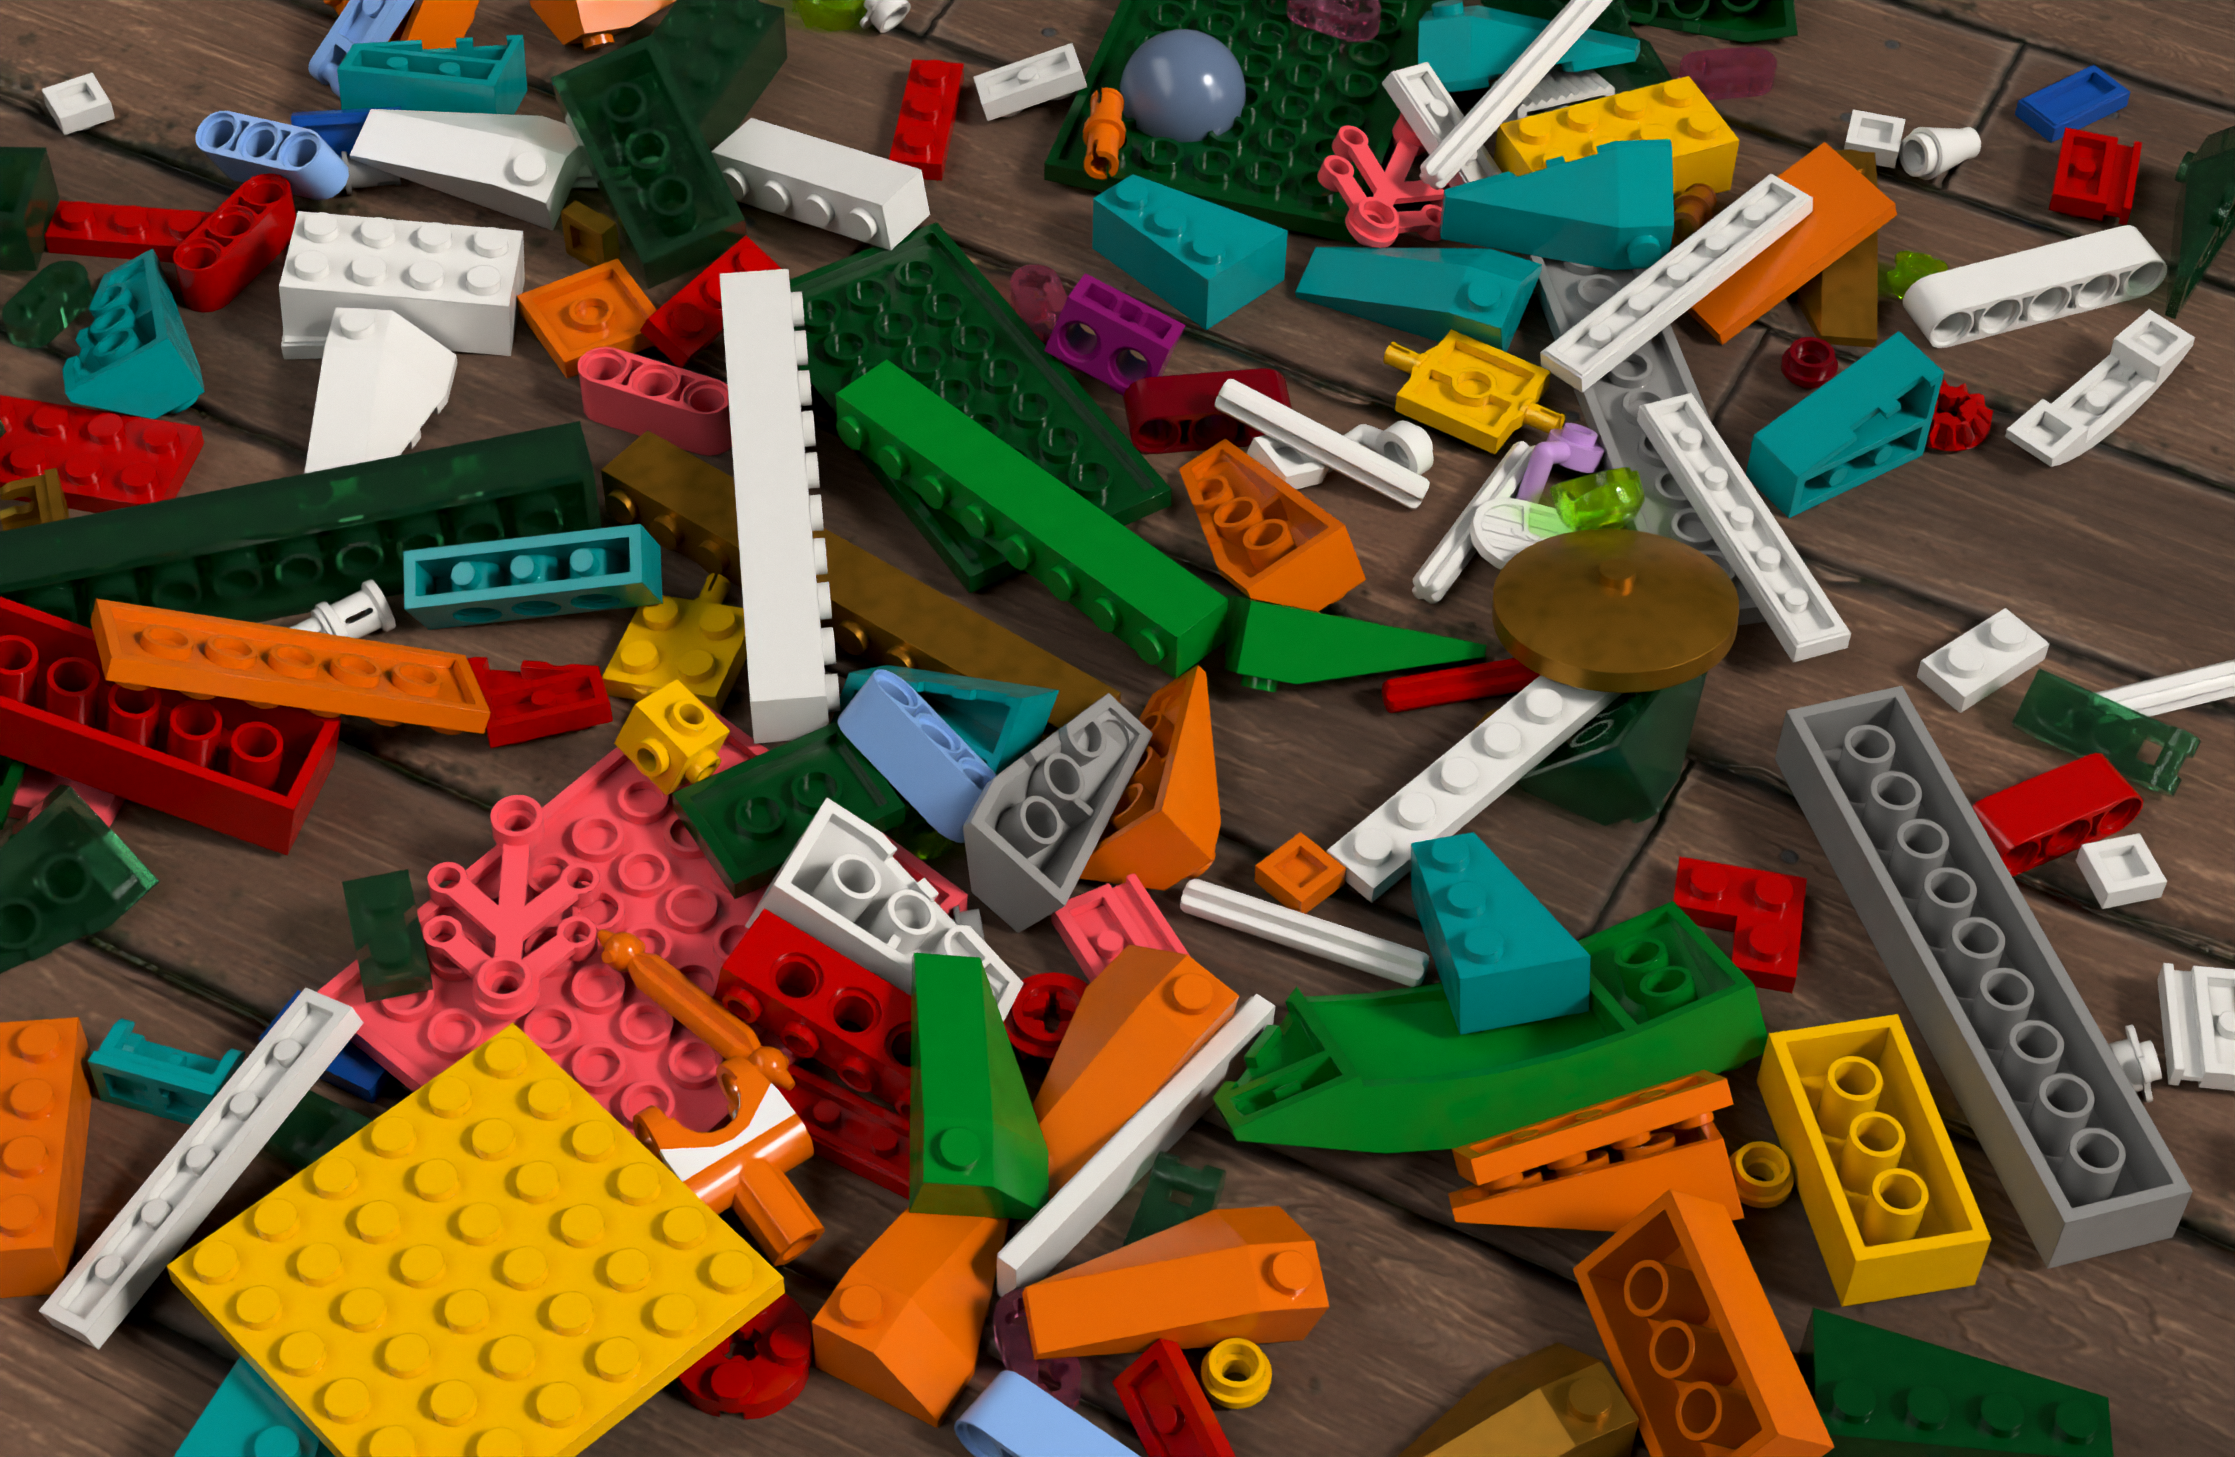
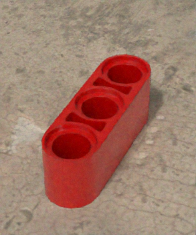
[173,173,297,313]
[1972,753,2144,877]

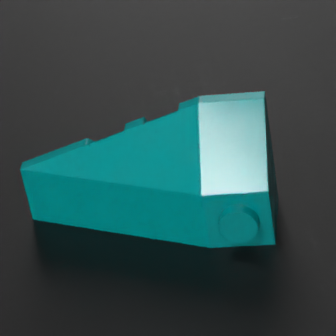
[1418,0,1641,92]
[1439,139,1674,270]
[1295,247,1542,352]
[62,249,205,419]

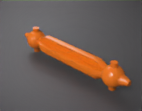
[597,929,795,1091]

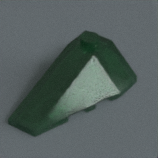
[2165,126,2235,319]

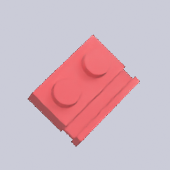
[1051,873,1191,983]

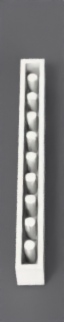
[720,269,840,744]

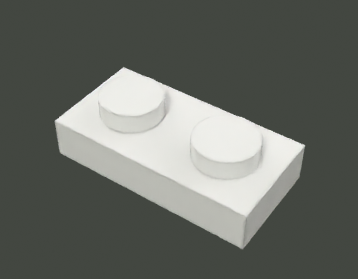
[973,43,1087,121]
[1917,608,2050,713]

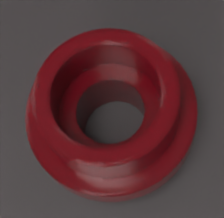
[1781,337,1838,388]

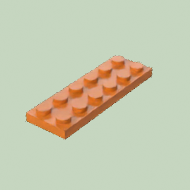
[90,599,491,735]

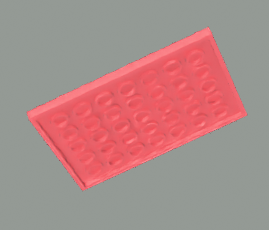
[317,700,968,1138]

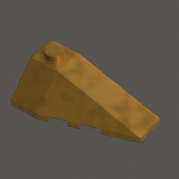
[1776,149,1878,348]
[1397,1342,1639,1457]

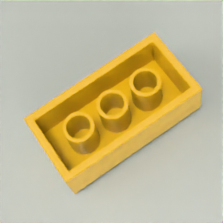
[1494,76,1739,201]
[1756,1014,1991,1307]

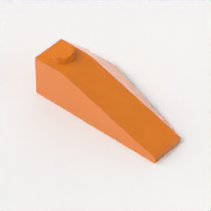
[1448,1121,1744,1232]

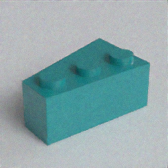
[1092,174,1288,330]
[1411,832,1591,1035]

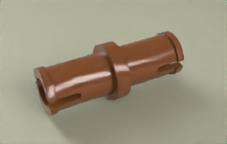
[1671,183,1717,246]

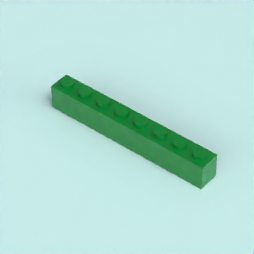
[836,359,1228,679]

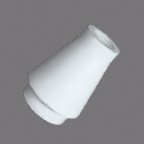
[1899,127,1981,180]

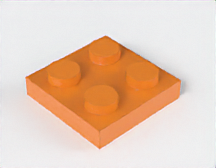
[516,258,657,379]

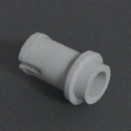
[340,151,401,195]

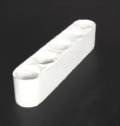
[1903,225,2167,348]

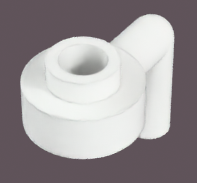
[1327,420,1434,475]

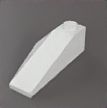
[350,109,594,231]
[745,798,1024,1022]

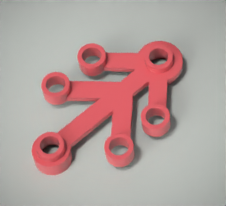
[1317,113,1451,248]
[422,795,601,1020]

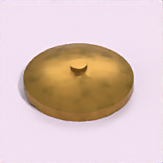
[1492,529,1739,693]

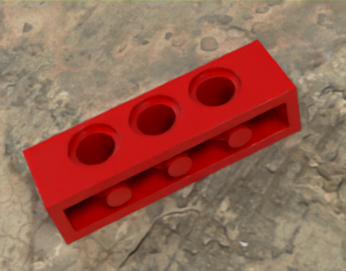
[714,908,911,1121]

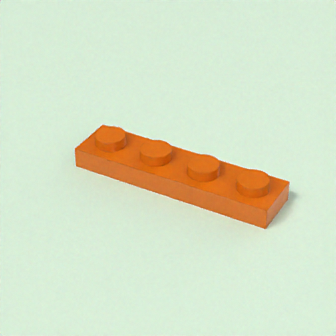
[1452,1070,1734,1190]

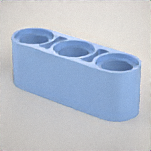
[195,111,349,200]
[837,669,997,843]
[954,1370,1141,1457]

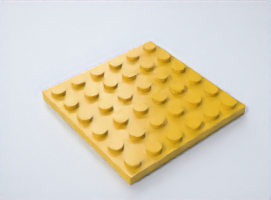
[167,1023,785,1457]

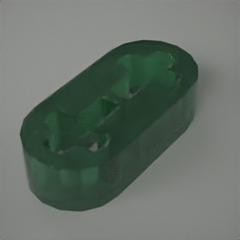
[2,260,93,349]

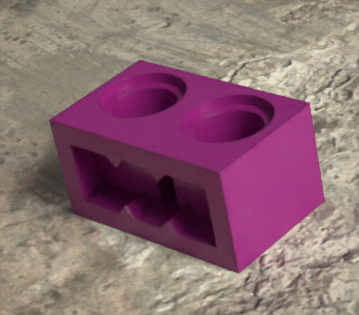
[1044,273,1186,396]

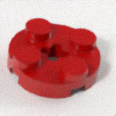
[675,1293,813,1420]

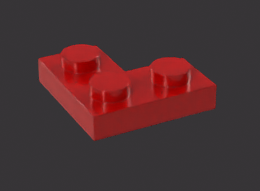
[1672,856,1807,994]

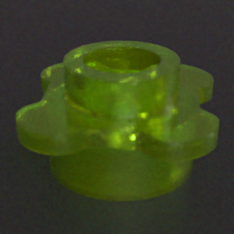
[1886,251,1948,299]

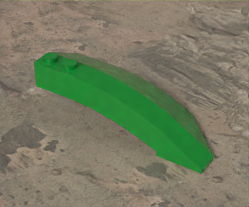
[1213,901,1768,1154]

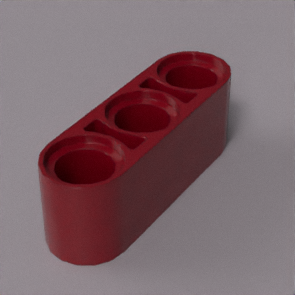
[1123,368,1292,454]

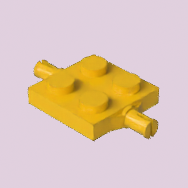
[1383,329,1565,454]
[602,573,747,714]

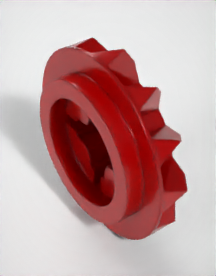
[1925,379,1993,451]
[1003,972,1089,1068]

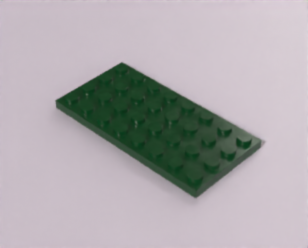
[790,222,1172,593]

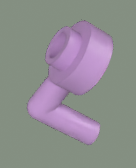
[1515,423,1605,504]

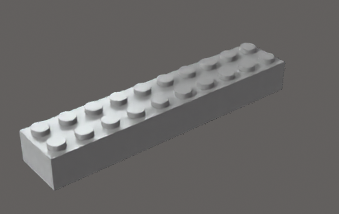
[1775,686,2193,1269]

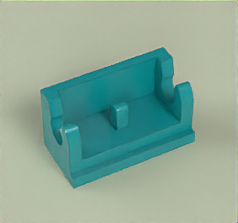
[88,1018,245,1125]

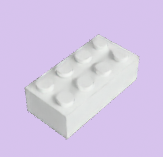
[279,211,525,356]

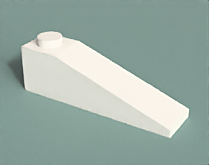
[299,307,458,521]

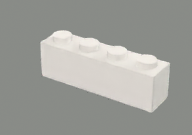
[711,118,930,250]

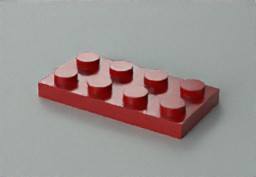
[0,395,204,524]

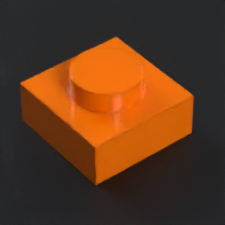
[1254,832,1346,914]

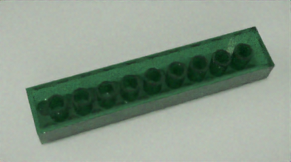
[0,421,601,629]

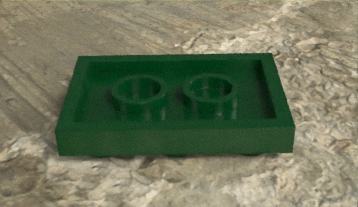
[672,721,905,899]

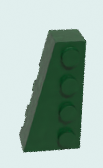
[1799,1308,2114,1457]

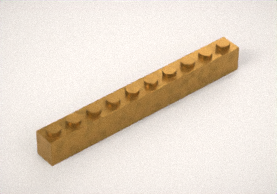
[601,430,1121,744]

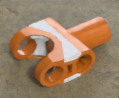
[633,1056,825,1267]

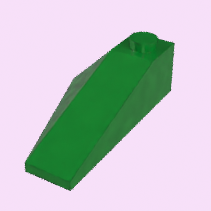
[1225,594,1487,692]
[909,953,1049,1220]

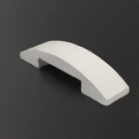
[2005,309,2195,467]

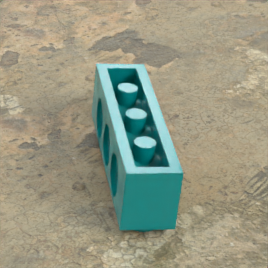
[403,524,663,630]

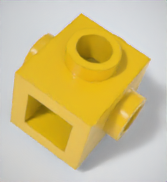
[614,679,730,796]

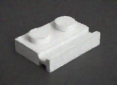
[2157,963,2235,1091]

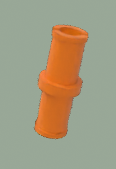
[1083,87,1126,180]

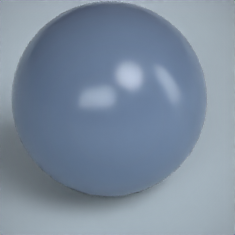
[1120,29,1246,142]

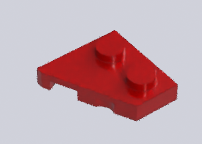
[467,657,613,748]

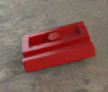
[2048,127,2142,225]

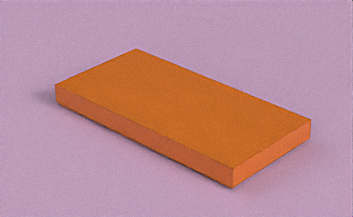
[1687,142,1897,345]

